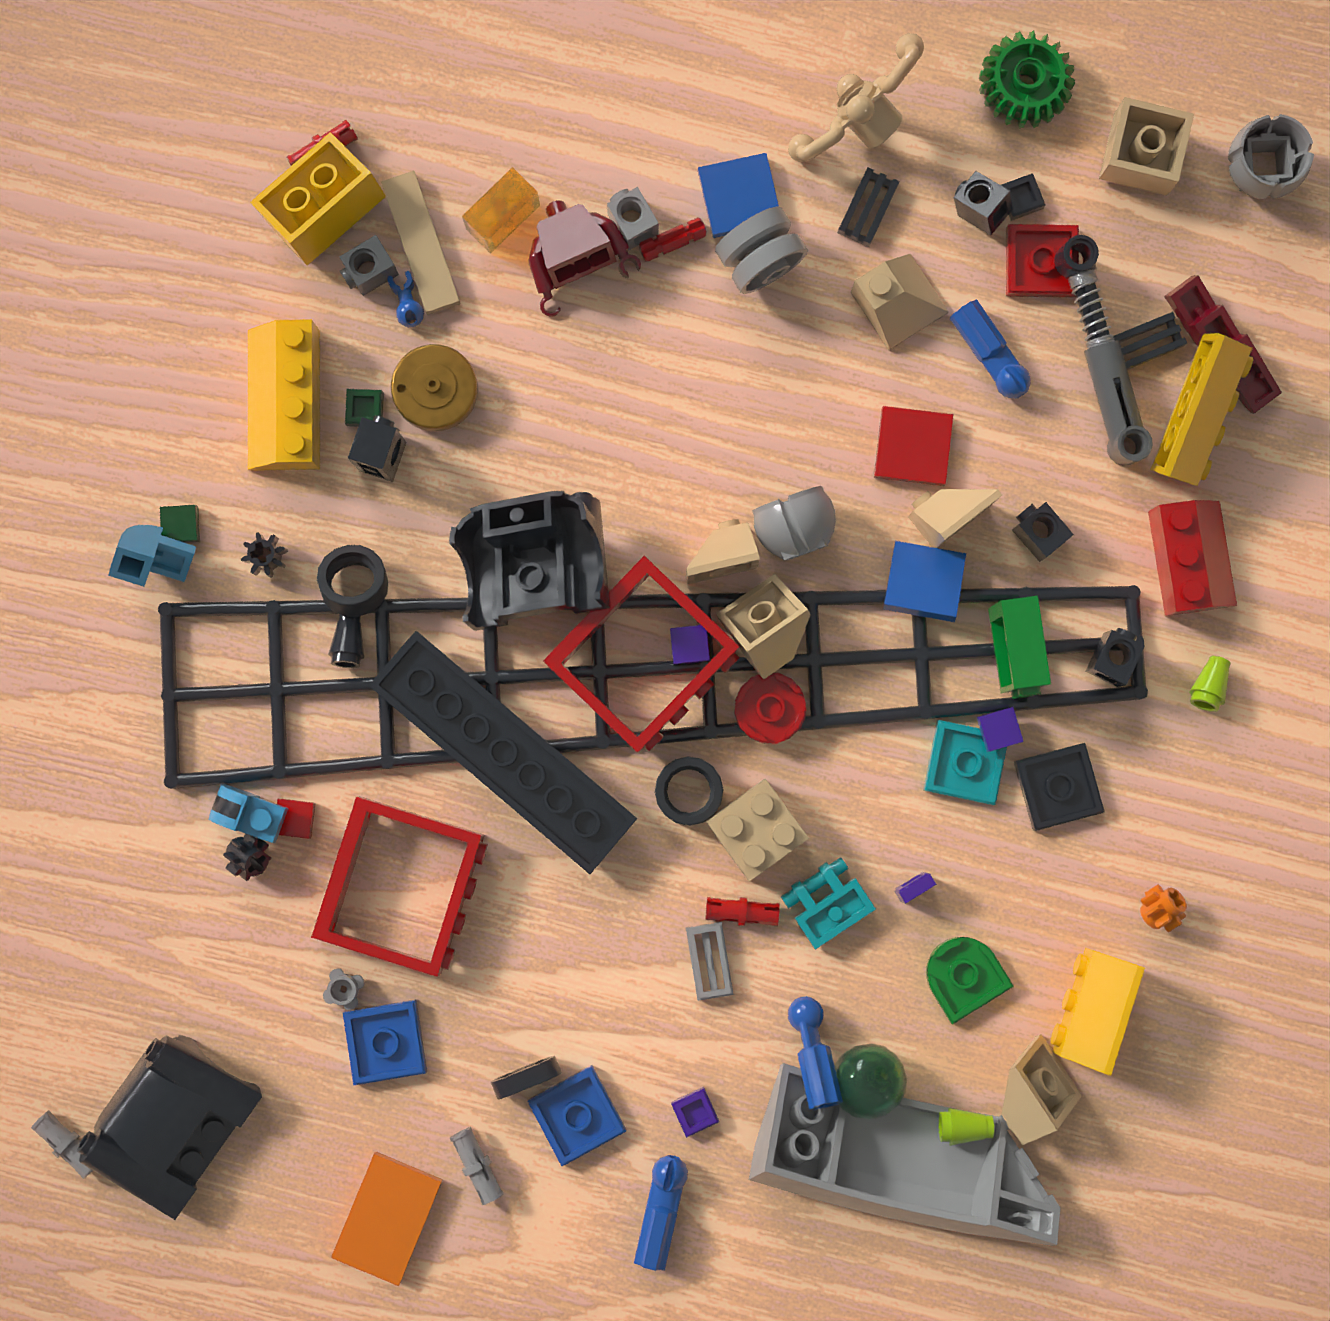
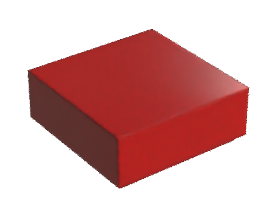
[277,798,316,839]

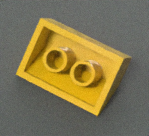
[250,133,386,265]
[1051,948,1145,1076]

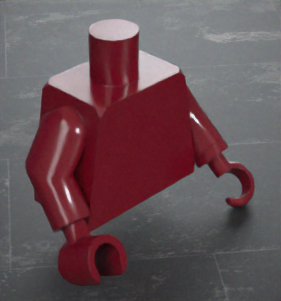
[528,200,641,317]

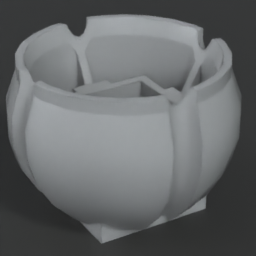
[1228,114,1314,199]
[752,486,836,560]

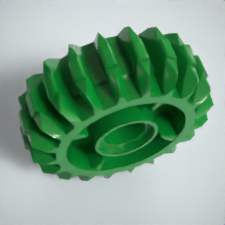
[979,30,1075,129]

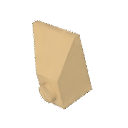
[851,254,949,350]
[908,489,1002,548]
[686,519,760,585]
[716,574,810,679]
[1002,1034,1082,1145]

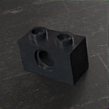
[348,415,407,482]

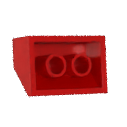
[1148,500,1237,616]

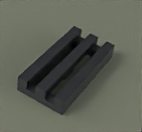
[837,167,900,247]
[1113,312,1187,370]

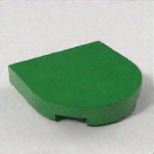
[926,937,1014,1025]

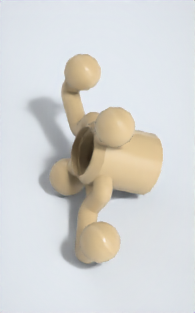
[788,33,924,162]

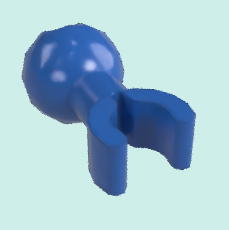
[388,271,424,328]

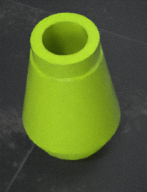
[1189,656,1231,712]
[938,1108,994,1146]

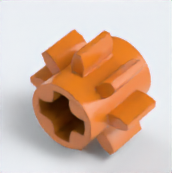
[1140,884,1187,932]

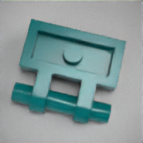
[781,857,876,950]

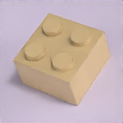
[1099,97,1194,196]
[705,779,809,882]

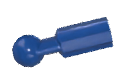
[950,299,1031,399]
[788,996,843,1110]
[634,1155,688,1271]

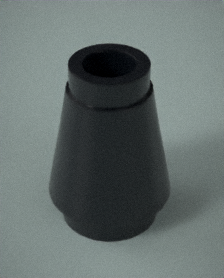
[328,614,364,668]

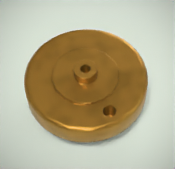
[391,344,478,431]

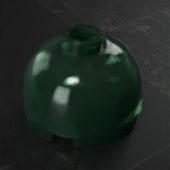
[835,1043,907,1119]

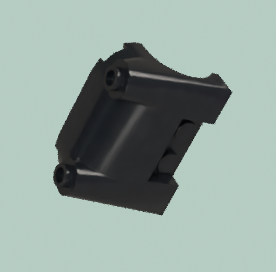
[449,491,610,631]
[77,1035,262,1220]

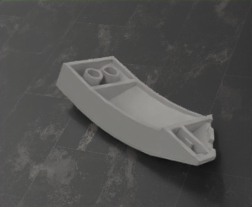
[749,1063,1060,1246]

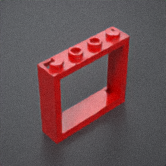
[543,555,740,753]
[311,797,488,977]

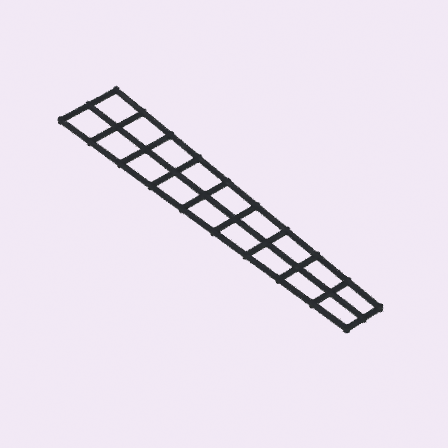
[158,585,1148,789]

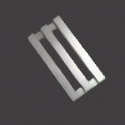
[686,922,734,1001]

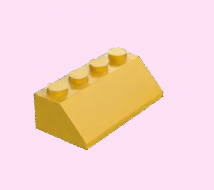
[248,319,320,471]
[1150,333,1253,486]

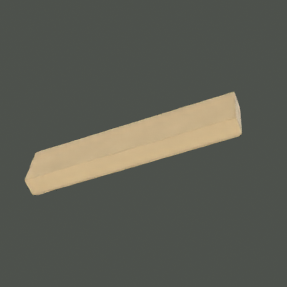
[381,170,461,315]

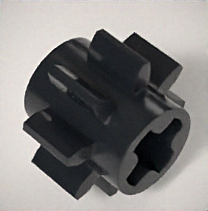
[241,532,288,578]
[223,834,271,881]

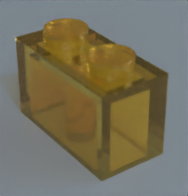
[462,167,540,254]

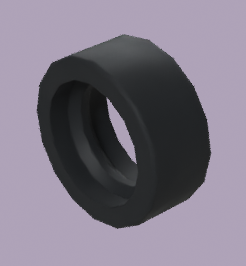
[317,545,389,617]
[655,756,724,826]

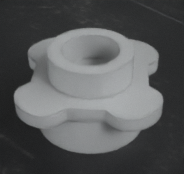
[323,968,364,1010]

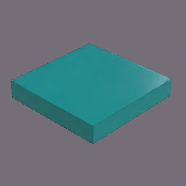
[923,720,1007,805]

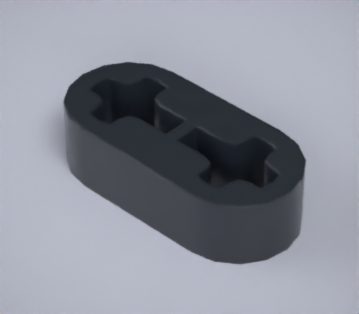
[491,1055,562,1100]

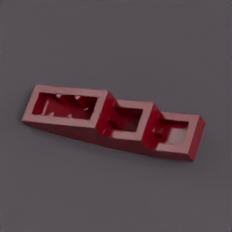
[1164,275,1282,414]

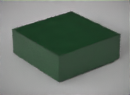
[345,389,384,427]
[160,505,200,543]

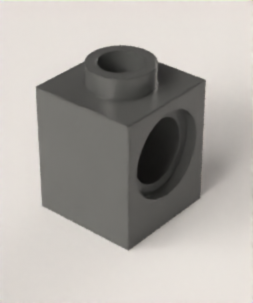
[339,235,399,296]

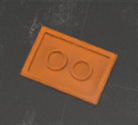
[331,1152,443,1286]

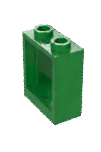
[988,596,1051,699]

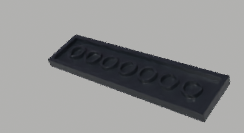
[368,631,638,874]

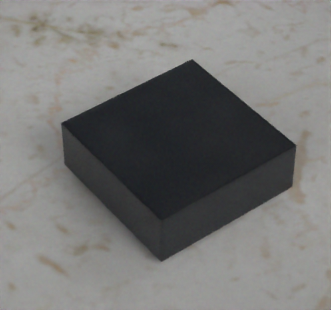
[1001,173,1046,221]

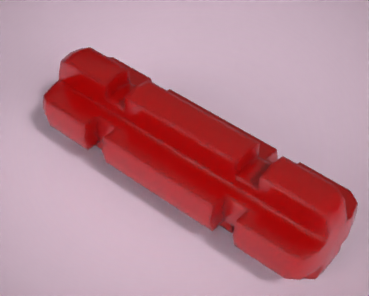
[639,218,707,262]

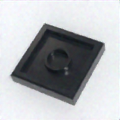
[1014,743,1105,831]

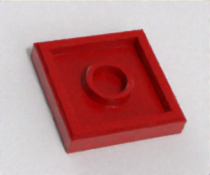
[1006,224,1079,298]
[874,406,954,486]

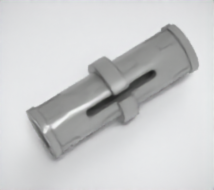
[31,1110,93,1179]
[450,1127,504,1205]

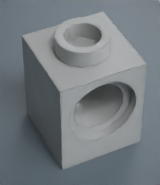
[607,187,659,251]

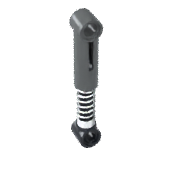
[1054,235,1153,466]

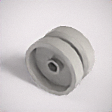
[715,206,808,294]

